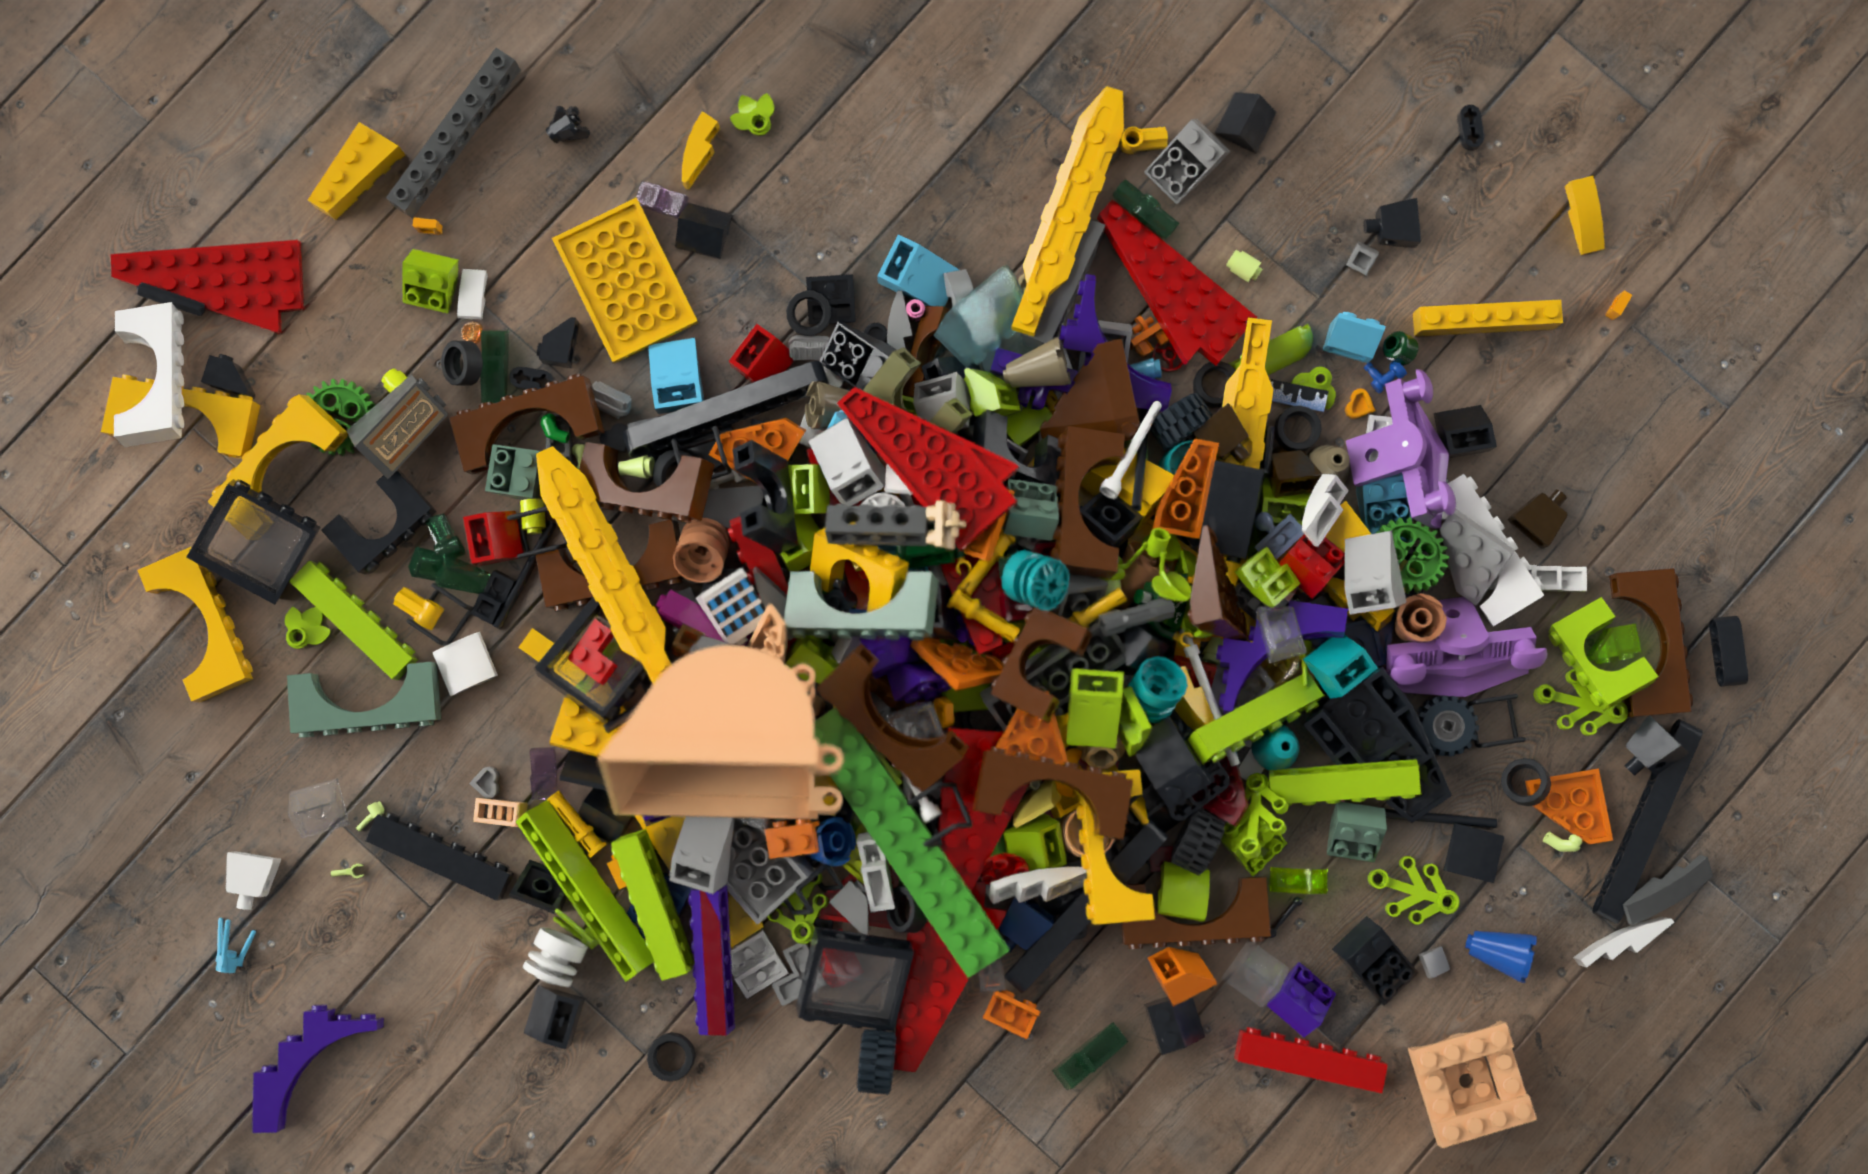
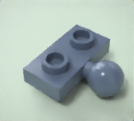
[1254,512,1304,560]

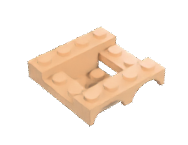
[1408,1021,1537,1148]

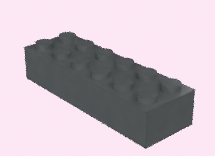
[979,618,1126,731]

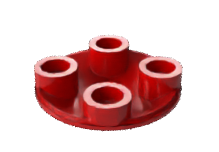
[980,853,1029,885]

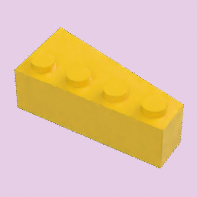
[308,122,406,220]

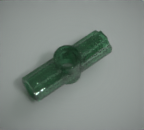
[1112,179,1179,240]

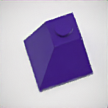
[859,636,920,679]

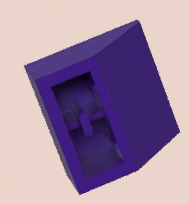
[887,663,952,703]
[1267,962,1336,1037]

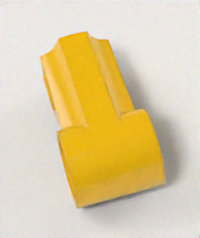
[1119,127,1168,154]
[393,587,445,630]

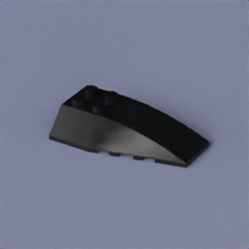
[1303,667,1452,823]

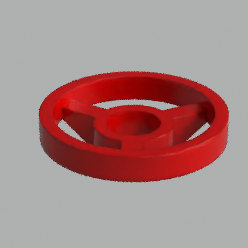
[1152,341,1183,372]

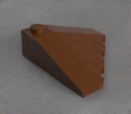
[1040,339,1140,441]
[1188,525,1250,642]

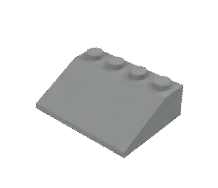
[726,818,816,925]

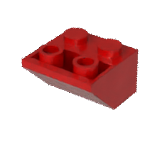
[728,324,794,383]
[463,511,524,567]
[1279,534,1345,599]

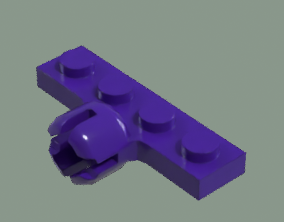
[990,347,1078,410]

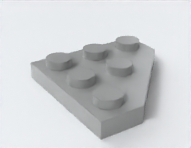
[1440,509,1515,605]

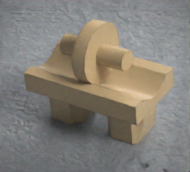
[926,501,966,549]

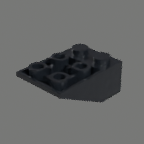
[819,321,896,391]
[1332,916,1418,1006]

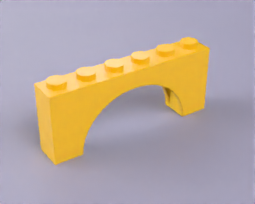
[101,375,260,459]
[208,394,348,540]
[137,547,253,702]
[1075,770,1155,924]

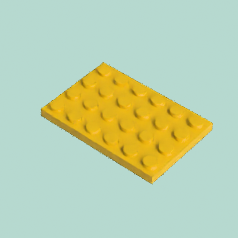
[552,198,699,364]

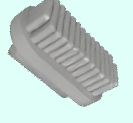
[788,335,830,360]
[591,381,632,419]

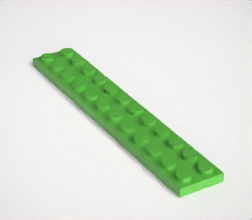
[813,708,1010,978]

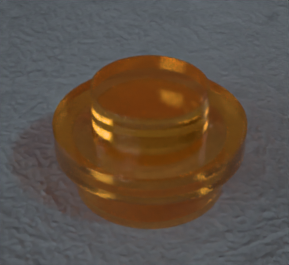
[461,321,483,344]

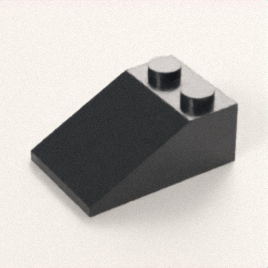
[1135,715,1211,809]

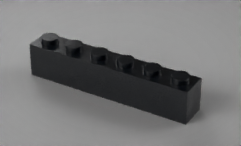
[365,812,514,901]

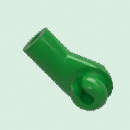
[540,413,570,444]

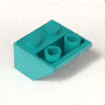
[1303,634,1378,699]

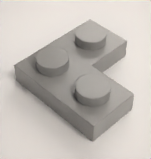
[772,943,826,1006]

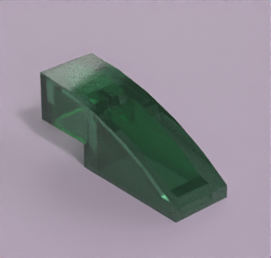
[480,329,509,403]
[408,547,490,594]
[1051,1022,1129,1090]

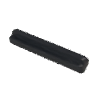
[137,282,206,316]

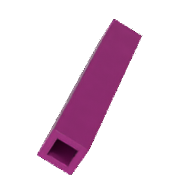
[655,590,787,664]

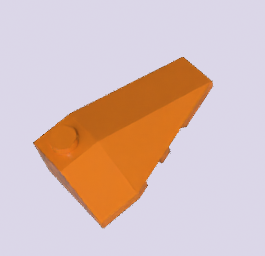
[1152,439,1219,539]

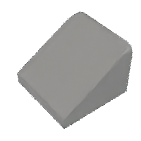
[1346,241,1379,276]
[1418,946,1450,979]

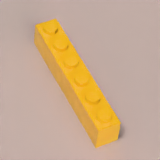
[1413,300,1563,336]

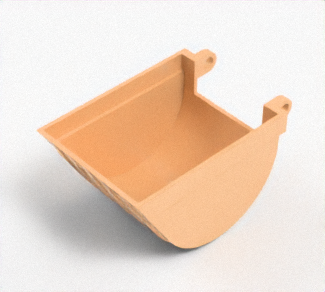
[598,646,843,819]

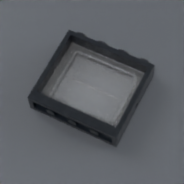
[186,479,321,605]
[534,597,667,724]
[796,927,914,1031]

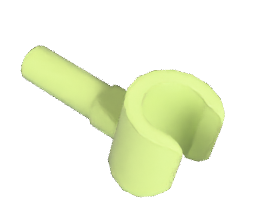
[356,801,385,832]
[331,863,365,878]

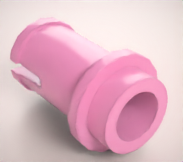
[906,300,925,322]

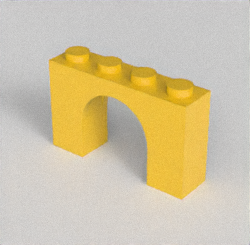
[810,527,909,613]

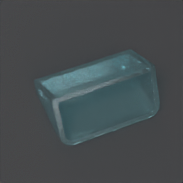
[934,264,1024,368]

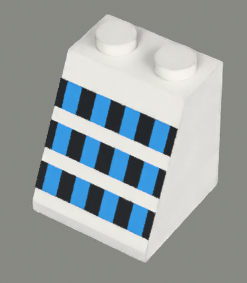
[696,568,766,646]

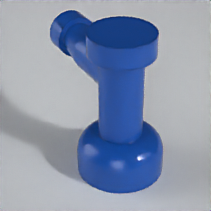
[1363,362,1407,394]

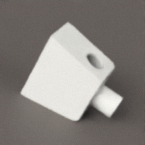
[226,851,281,910]

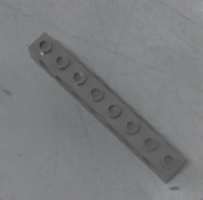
[386,47,521,219]

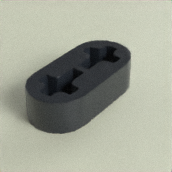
[1457,104,1484,151]
[509,367,555,390]

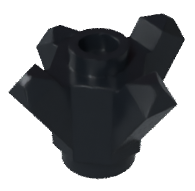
[546,106,590,144]
[823,578,858,613]

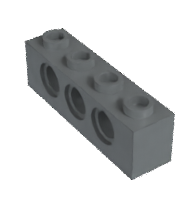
[825,504,929,546]

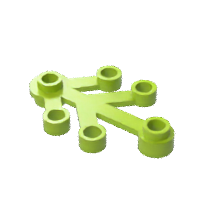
[1533,669,1628,736]
[1224,773,1288,859]
[1368,856,1460,925]
[767,873,829,944]

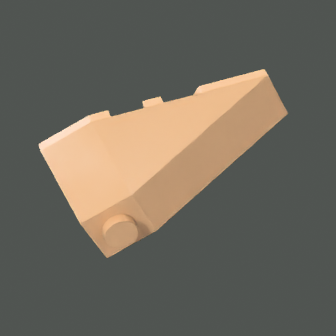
[746,604,788,664]

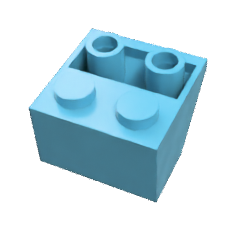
[1323,312,1386,363]

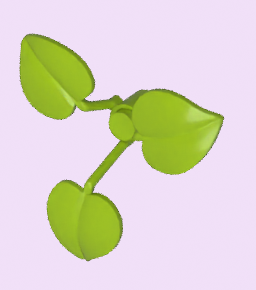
[1102,528,1192,601]

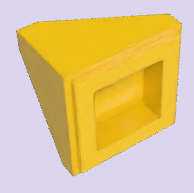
[1129,795,1149,825]

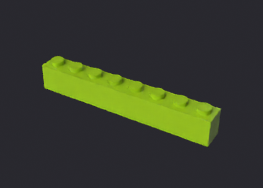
[516,800,654,982]

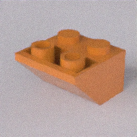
[1148,947,1217,1006]

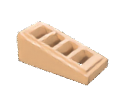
[473,798,528,827]

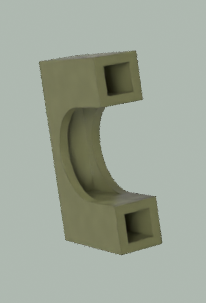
[863,347,973,435]

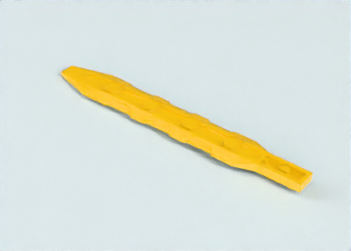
[1011,86,1124,337]
[1216,318,1274,586]
[536,446,672,685]

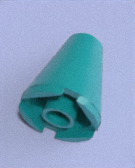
[1251,724,1300,770]

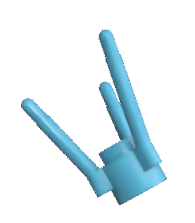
[215,918,256,973]

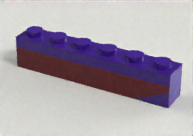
[688,885,735,1036]

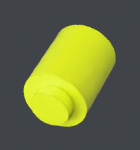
[520,499,546,535]

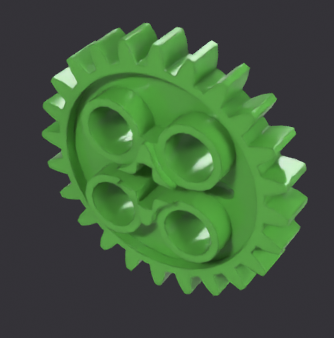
[306,379,375,456]
[1376,517,1449,594]

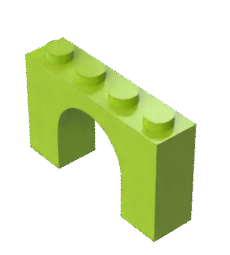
[1548,597,1658,711]

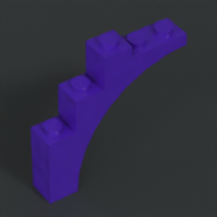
[1059,274,1172,412]
[1216,600,1348,715]
[252,1004,384,1133]

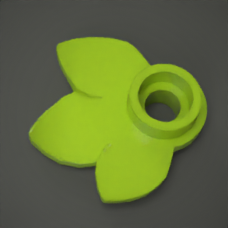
[730,93,774,136]
[1291,366,1336,410]
[285,607,331,649]

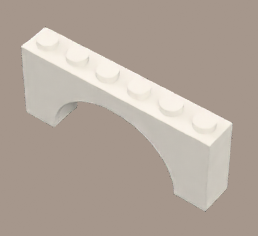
[114,302,184,447]
[1442,474,1545,627]

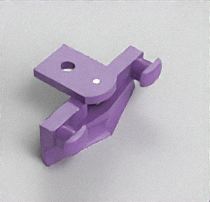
[1346,369,1456,529]
[1386,597,1547,697]

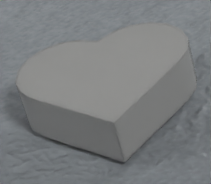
[469,767,500,798]

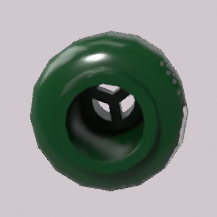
[1383,331,1419,366]

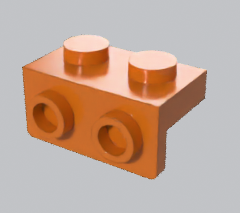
[765,819,819,859]
[982,989,1041,1039]

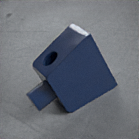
[999,897,1056,952]

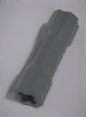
[1098,597,1175,636]

